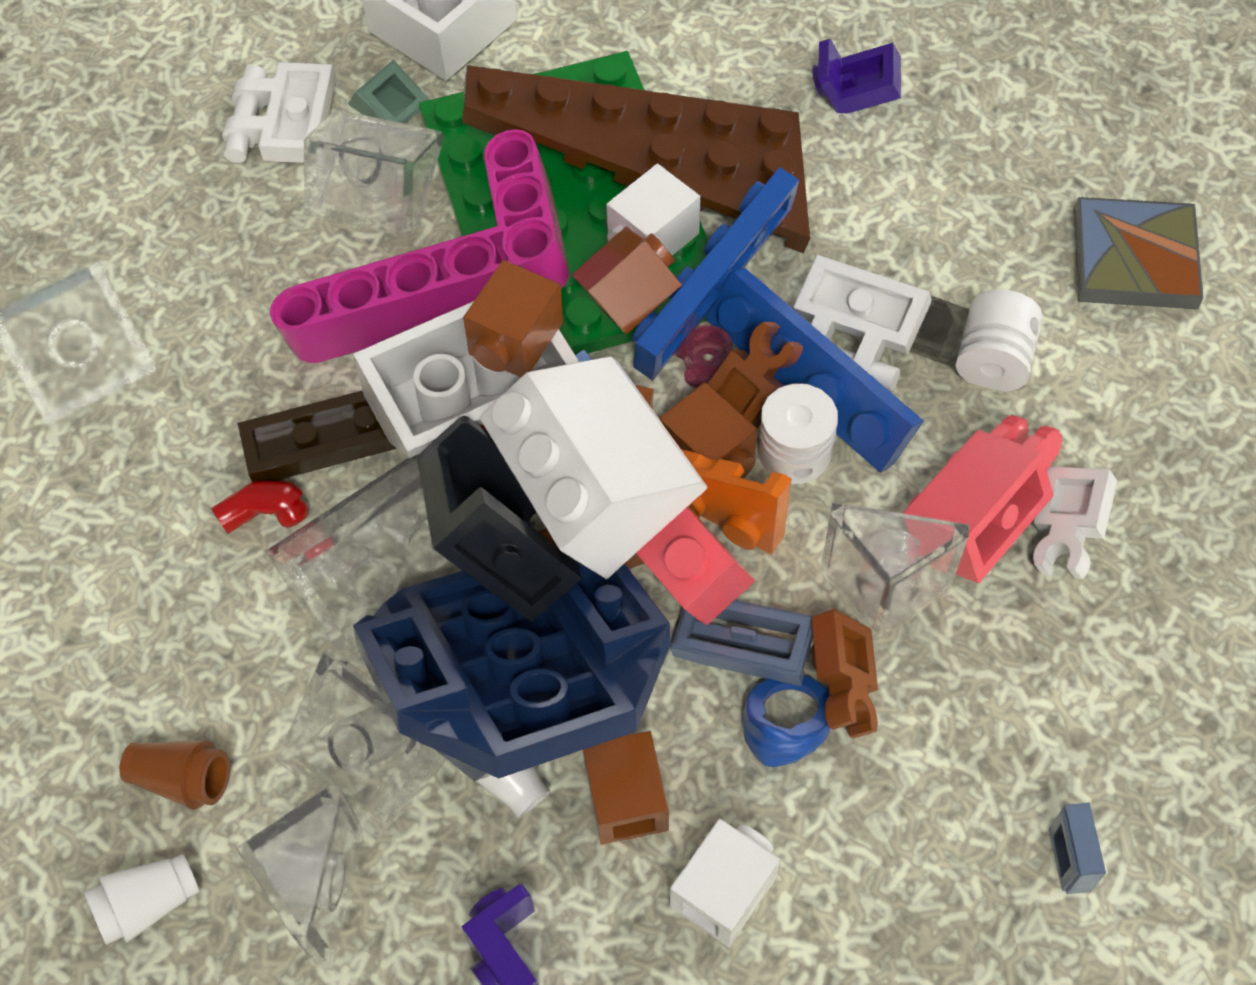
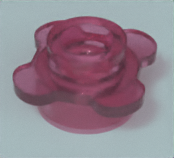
[675,326,733,388]

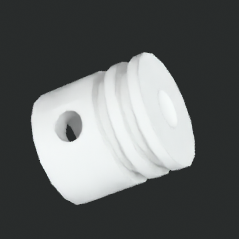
[955,289,1043,392]
[758,384,838,484]

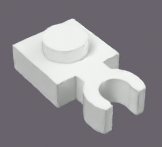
[1033,467,1117,579]

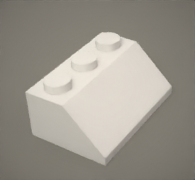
[353,301,579,458]
[479,356,708,579]

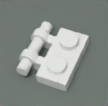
[222,62,336,164]
[793,255,932,392]

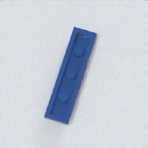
[632,167,799,381]
[705,268,924,473]

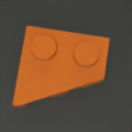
[681,449,792,555]

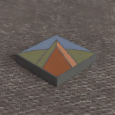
[1074,197,1204,309]

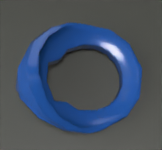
[742,676,831,768]

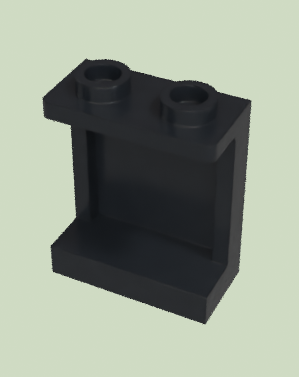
[417,416,582,622]

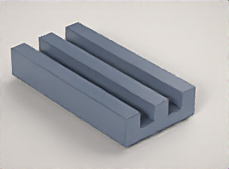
[670,600,813,686]

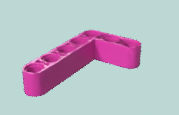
[270,129,569,363]

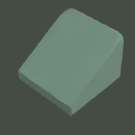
[348,59,430,134]

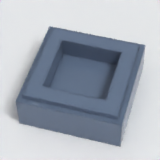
[1049,802,1106,894]

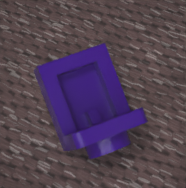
[812,39,901,114]
[461,884,538,985]

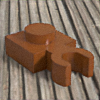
[708,322,803,428]
[811,609,878,739]

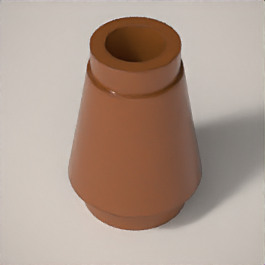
[119,740,230,810]

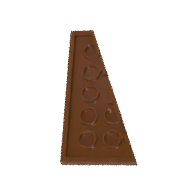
[462,65,810,253]

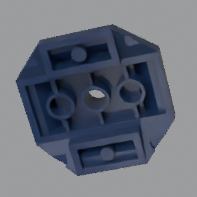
[353,556,671,781]

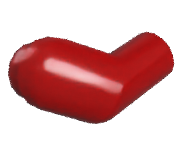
[211,480,309,534]

